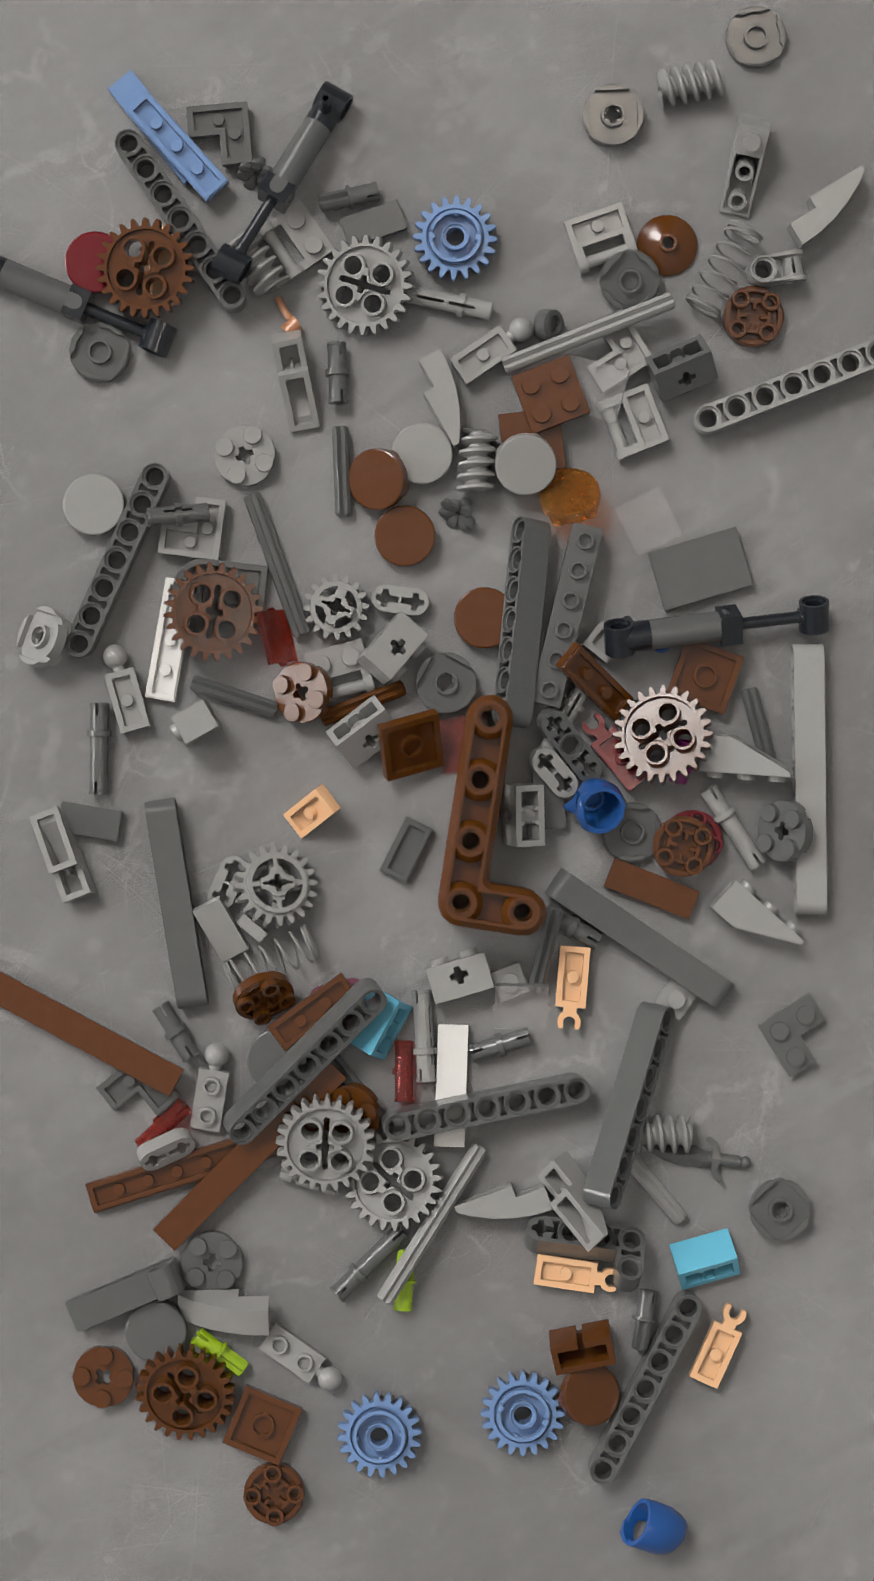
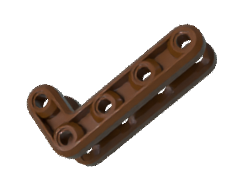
[438,695,546,936]

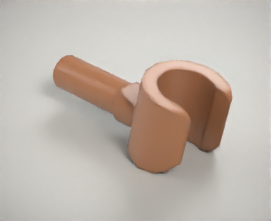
[274,296,302,332]

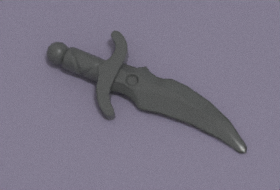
[643,1136,751,1182]

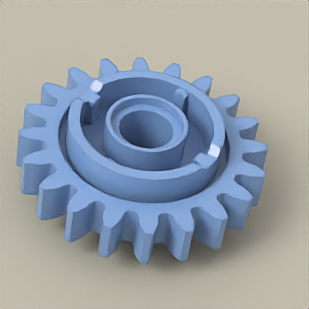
[413,195,497,282]
[480,1369,565,1456]
[337,1390,421,1478]

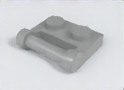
[258,200,335,281]
[563,202,638,275]
[596,383,669,461]
[303,638,375,700]

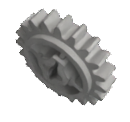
[232,843,318,929]

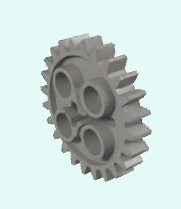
[316,235,415,336]
[276,1093,376,1192]
[346,1131,443,1231]

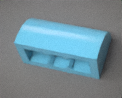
[351,990,413,1060]
[669,1228,740,1290]

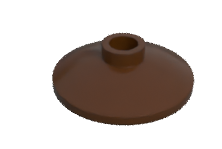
[637,215,697,276]

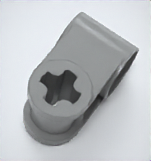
[746,249,807,287]

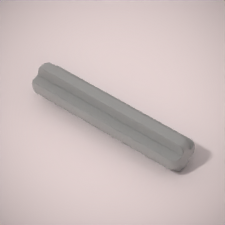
[631,1153,687,1224]

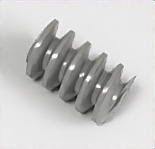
[657,59,723,109]
[229,231,290,295]
[456,428,498,493]
[636,1114,692,1154]

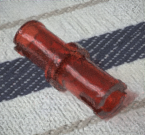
[392,1040,416,1102]
[135,1098,192,1147]

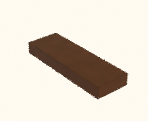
[555,642,634,721]
[603,858,700,920]
[267,972,352,1051]

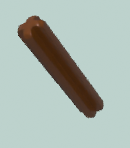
[321,680,406,726]

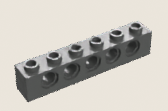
[534,522,603,709]

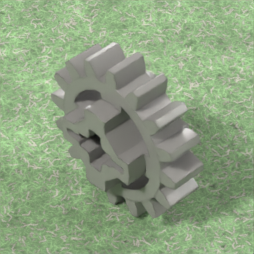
[303,574,369,641]

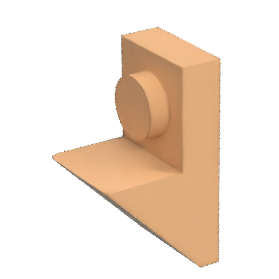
[283,784,341,839]

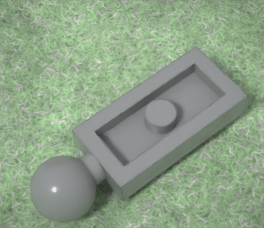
[449,317,533,386]
[103,644,151,734]
[190,1043,230,1133]
[258,1322,342,1391]

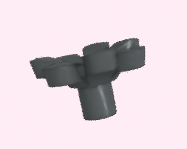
[236,156,273,190]
[438,497,475,531]

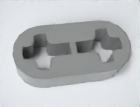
[371,584,429,617]
[529,746,578,798]
[207,855,246,908]
[136,1128,195,1171]

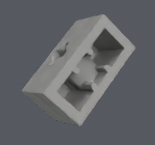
[356,611,428,685]
[326,695,393,769]
[170,699,222,745]
[502,782,545,847]
[425,947,494,1004]

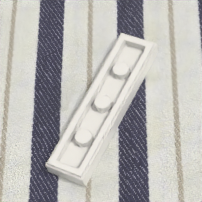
[145,577,196,703]
[434,1024,469,1147]

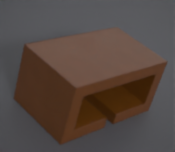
[549,1319,616,1375]

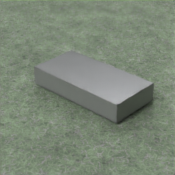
[193,895,249,963]

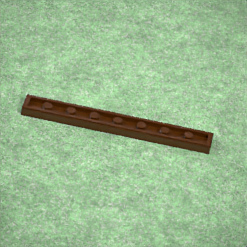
[0,971,185,1097]
[153,1062,347,1251]
[85,1123,327,1213]

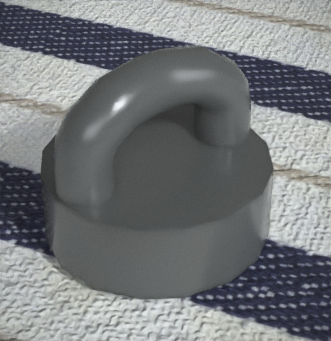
[533,309,564,340]

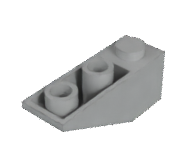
[719,114,770,218]
[699,733,794,782]
[709,879,804,945]

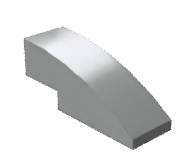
[786,165,865,249]
[270,329,320,433]
[419,349,460,449]
[29,806,97,903]
[537,1151,608,1252]
[454,1182,553,1219]
[178,1289,270,1336]

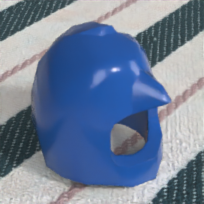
[564,778,626,834]
[620,1498,687,1555]

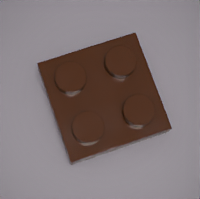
[511,355,590,434]
[667,643,744,715]
[377,708,444,782]
[222,1384,303,1466]

